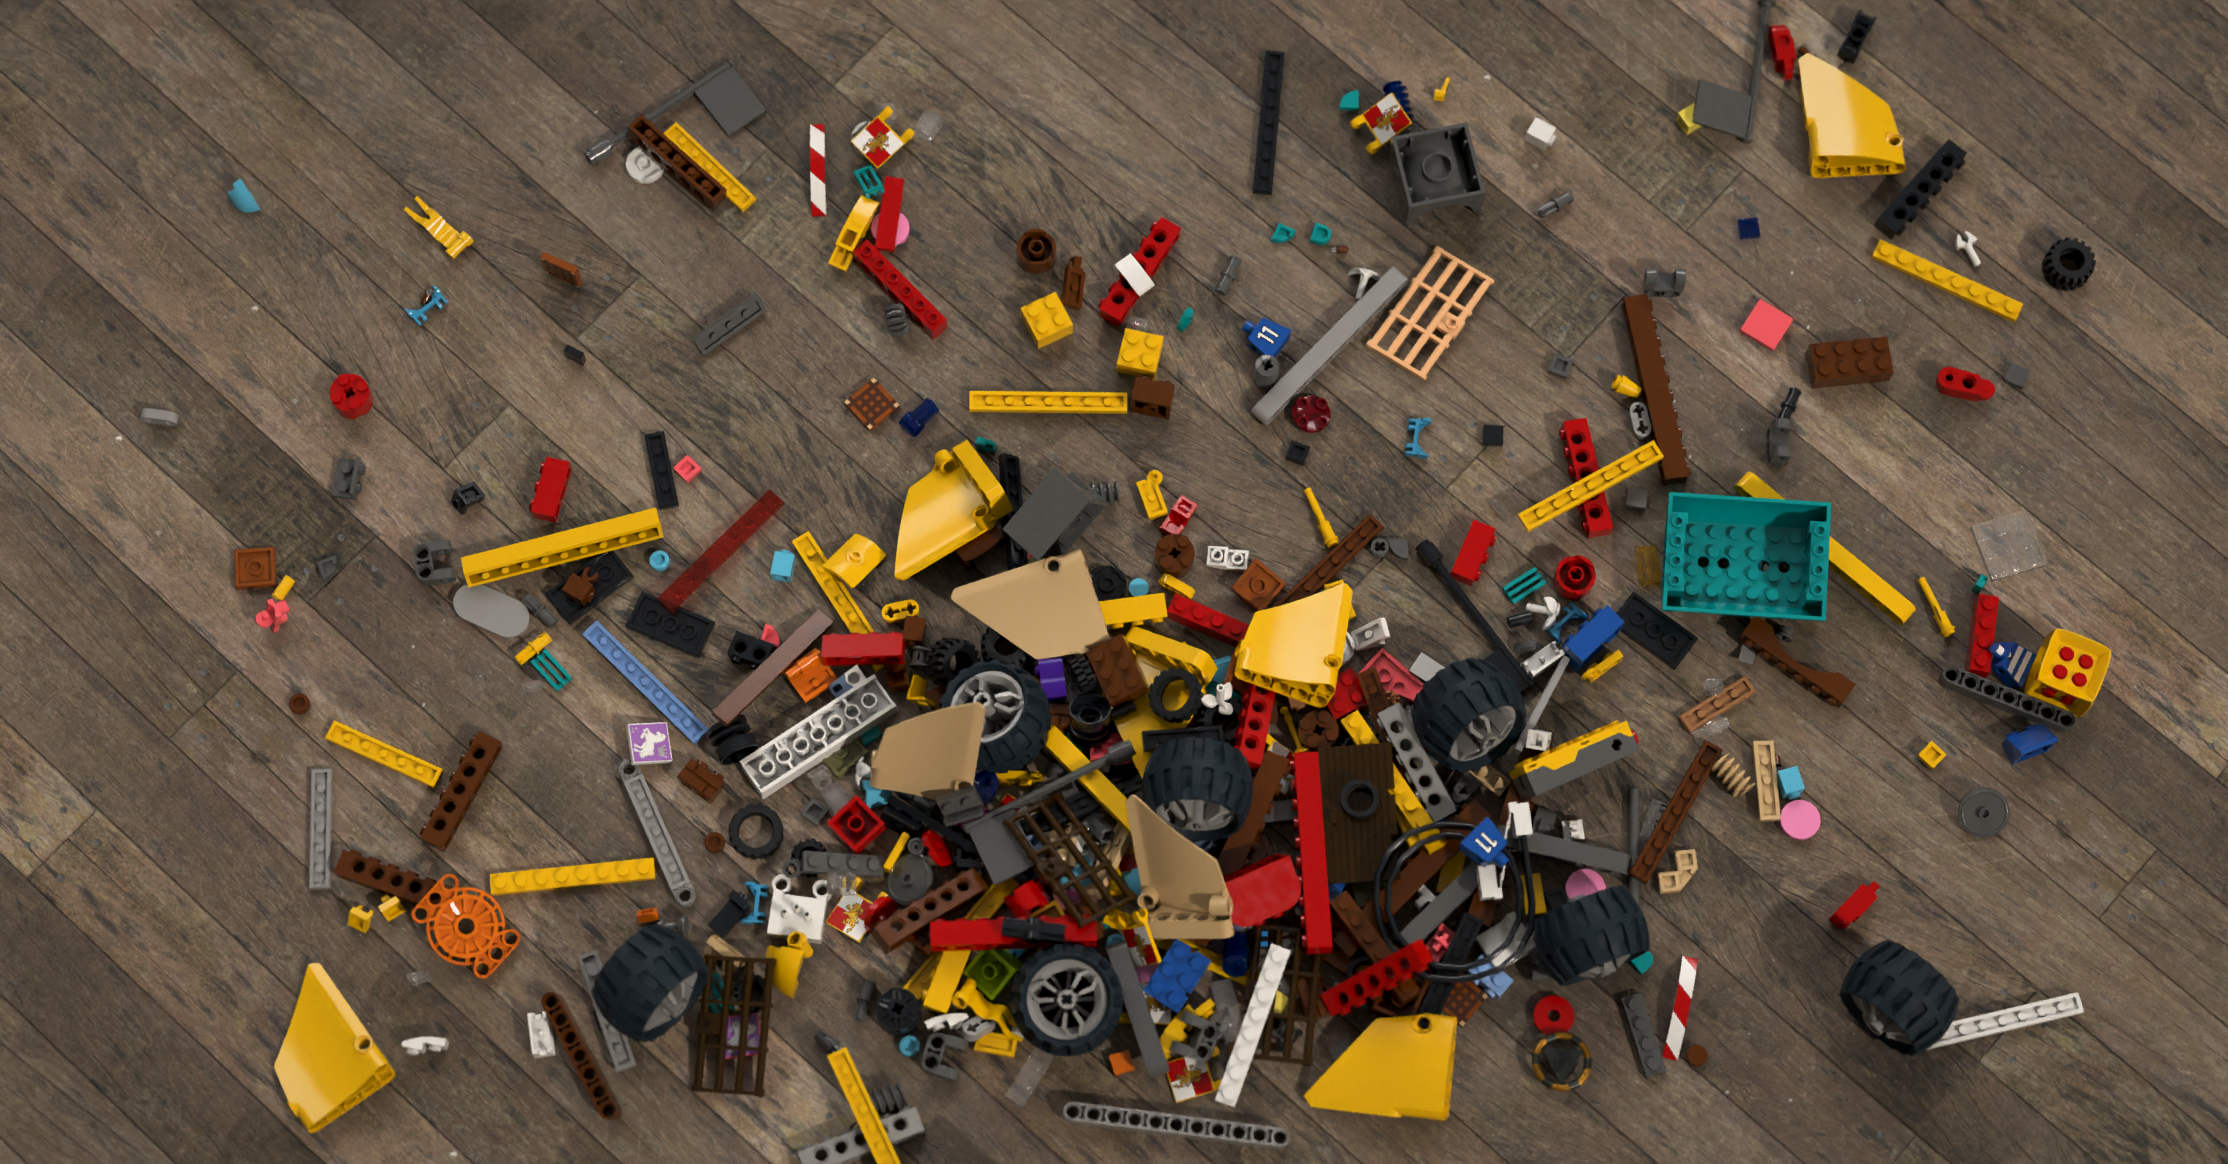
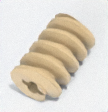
[1711,753,1756,797]

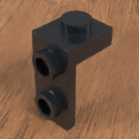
[708,890,750,938]

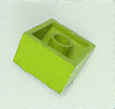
[963,949,1023,1001]

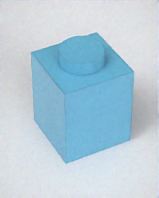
[770,550,796,583]
[1777,766,1805,800]

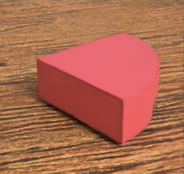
[761,623,780,649]

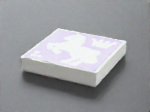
[626,722,672,765]

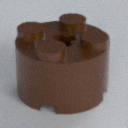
[1017,229,1056,274]
[1154,534,1195,579]
[1297,711,1339,755]

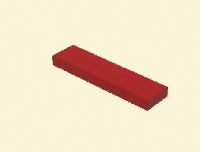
[875,176,905,253]

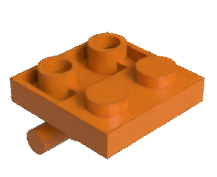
[783,648,838,704]

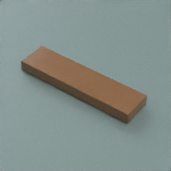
[1678,676,1756,734]

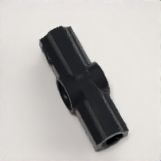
[1001,917,1066,944]

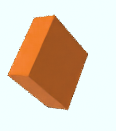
[637,907,659,924]
[1109,1049,1135,1076]

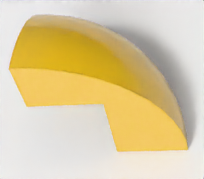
[765,946,805,999]

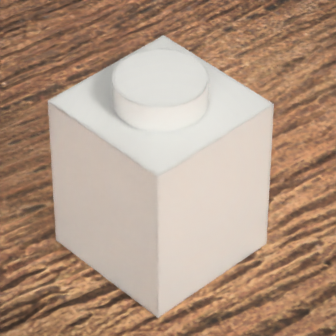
[1525,118,1557,151]

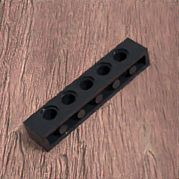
[1874,139,1967,240]

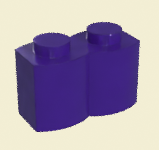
[1035,657,1067,701]

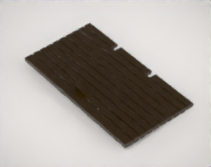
[1318,743,1401,885]

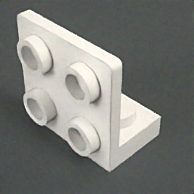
[1475,911,1536,968]

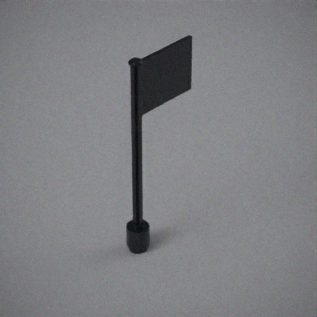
[1415,539,1536,693]

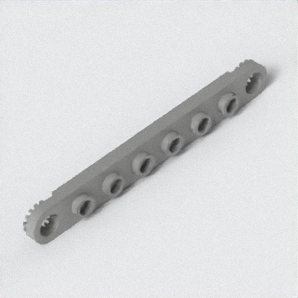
[619,759,696,907]

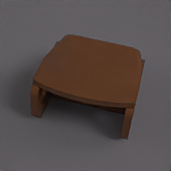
[953,525,1006,570]

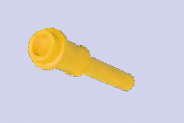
[1304,487,1339,548]
[1917,577,1955,637]

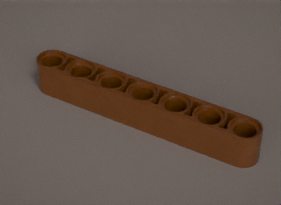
[541,992,622,1121]

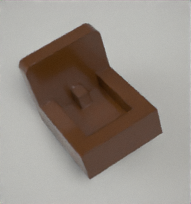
[885,661,910,693]

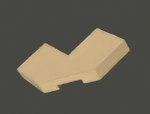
[1657,849,1698,894]

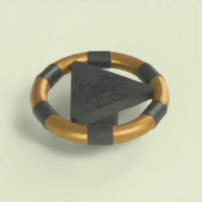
[1532,1032,1592,1092]

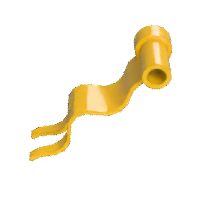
[403,196,474,260]
[952,978,1023,1042]

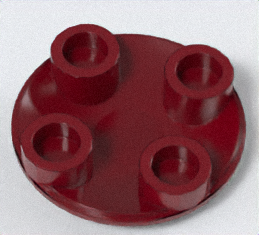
[1292,395,1331,433]

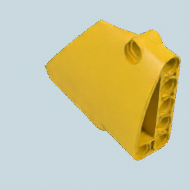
[1798,53,1906,178]
[1304,1013,1457,1121]

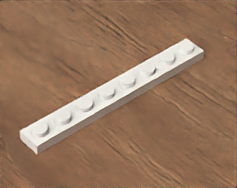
[1215,943,1291,1108]
[1927,992,2084,1050]

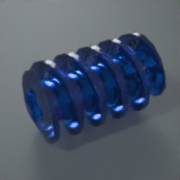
[1382,81,1414,120]
[973,771,999,805]
[1222,932,1250,977]

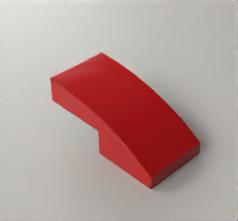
[1159,495,1198,535]

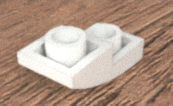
[1115,253,1155,297]
[1206,546,1249,572]
[924,1013,969,1033]
[401,1037,449,1056]

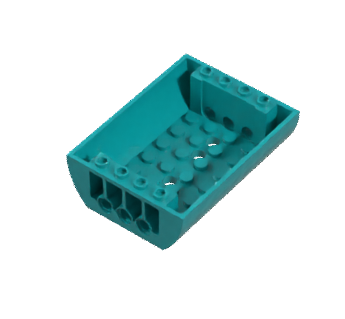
[1660,492,1831,622]

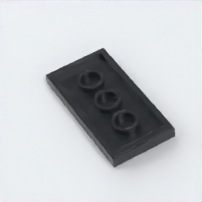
[545,551,634,625]
[625,591,716,659]
[1616,591,1698,671]

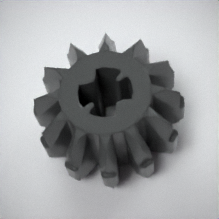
[884,304,909,337]

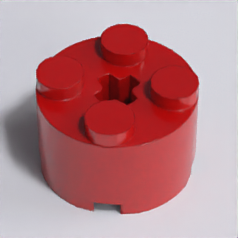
[329,374,373,419]
[1553,555,1596,601]
[1003,878,1051,919]

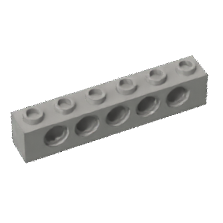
[1376,702,1457,822]
[798,1106,925,1164]

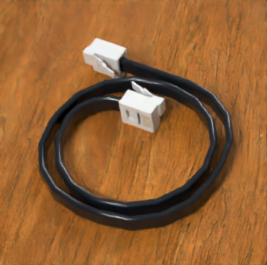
[1372,802,1536,983]

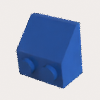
[2002,724,2058,765]

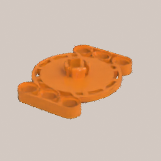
[411,874,520,979]

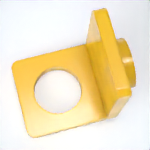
[906,674,936,707]

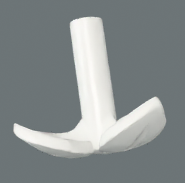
[1348,268,1381,300]
[1526,597,1560,630]
[1201,682,1233,715]
[855,756,871,791]

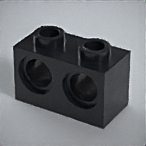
[727,631,775,670]

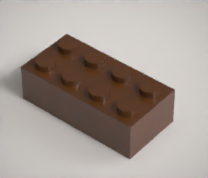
[1806,336,1894,389]

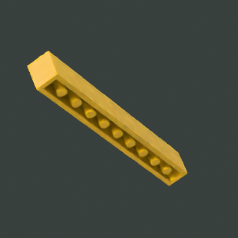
[461,507,664,588]

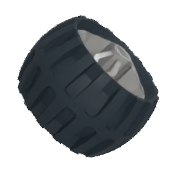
[1411,658,1527,773]
[940,660,1051,774]
[1141,737,1253,842]
[1534,885,1650,986]
[591,924,709,1043]
[1839,940,1960,1056]
[1010,943,1123,1056]

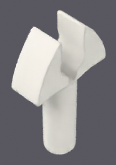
[1955,231,1981,266]

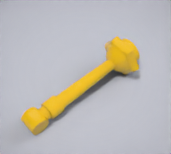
[1280,707,1311,755]

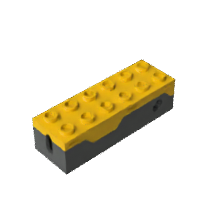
[1508,720,1639,802]

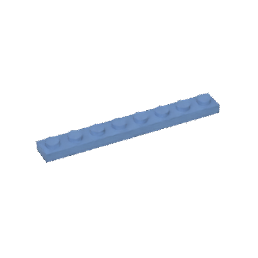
[582,620,708,745]

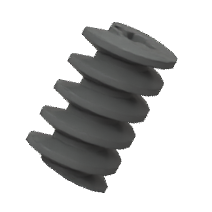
[1253,355,1280,390]
[1089,481,1119,506]
[867,1082,907,1114]

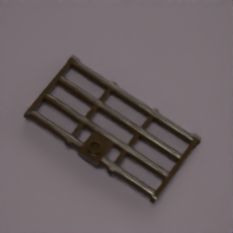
[1002,791,1138,929]
[1243,924,1322,1067]
[691,955,777,1098]

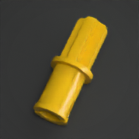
[515,631,552,665]

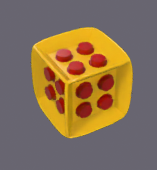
[2024,629,2111,717]

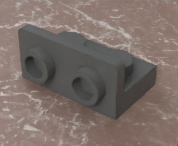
[332,457,365,500]
[936,785,984,827]

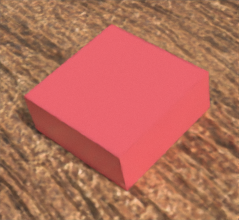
[673,455,702,484]

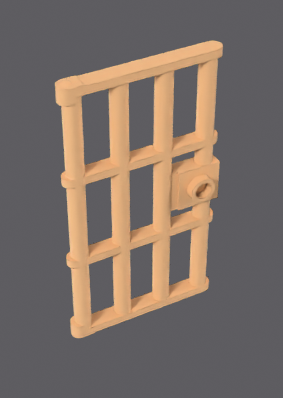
[1365,246,1495,381]

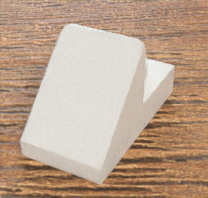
[1351,618,1390,651]

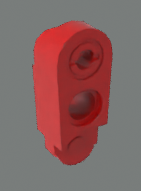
[1768,25,1797,81]
[1936,366,1995,402]
[1829,881,1880,929]

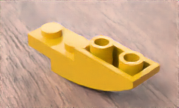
[828,195,880,272]
[1160,998,1215,1060]

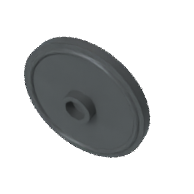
[1958,787,2010,838]
[886,854,933,905]

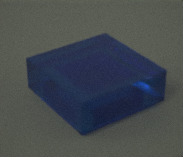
[1737,218,1760,239]

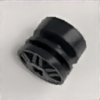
[1069,693,1112,748]
[707,714,759,765]
[876,988,921,1037]

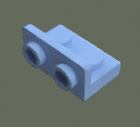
[1466,954,1514,1000]

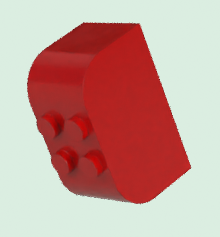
[1223,854,1301,927]

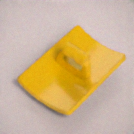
[822,534,886,589]

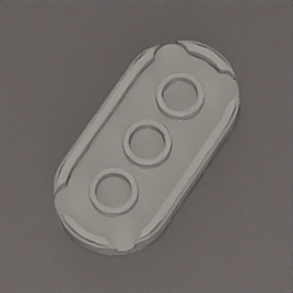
[453,584,530,639]

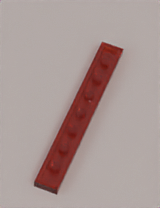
[657,489,784,613]

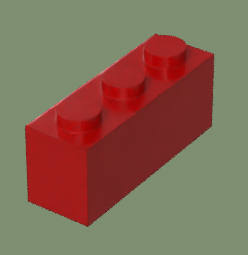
[529,457,572,523]
[1451,520,1497,587]

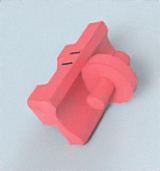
[255,599,290,633]
[1425,923,1455,963]

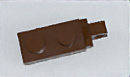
[1061,255,1086,311]

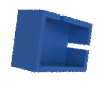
[1562,605,1625,673]
[1143,939,1212,1013]

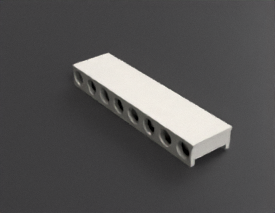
[740,674,898,799]

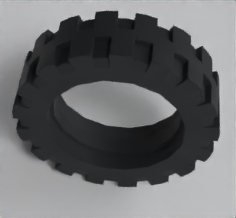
[1148,668,1203,723]
[728,804,784,860]

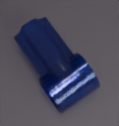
[899,398,939,437]

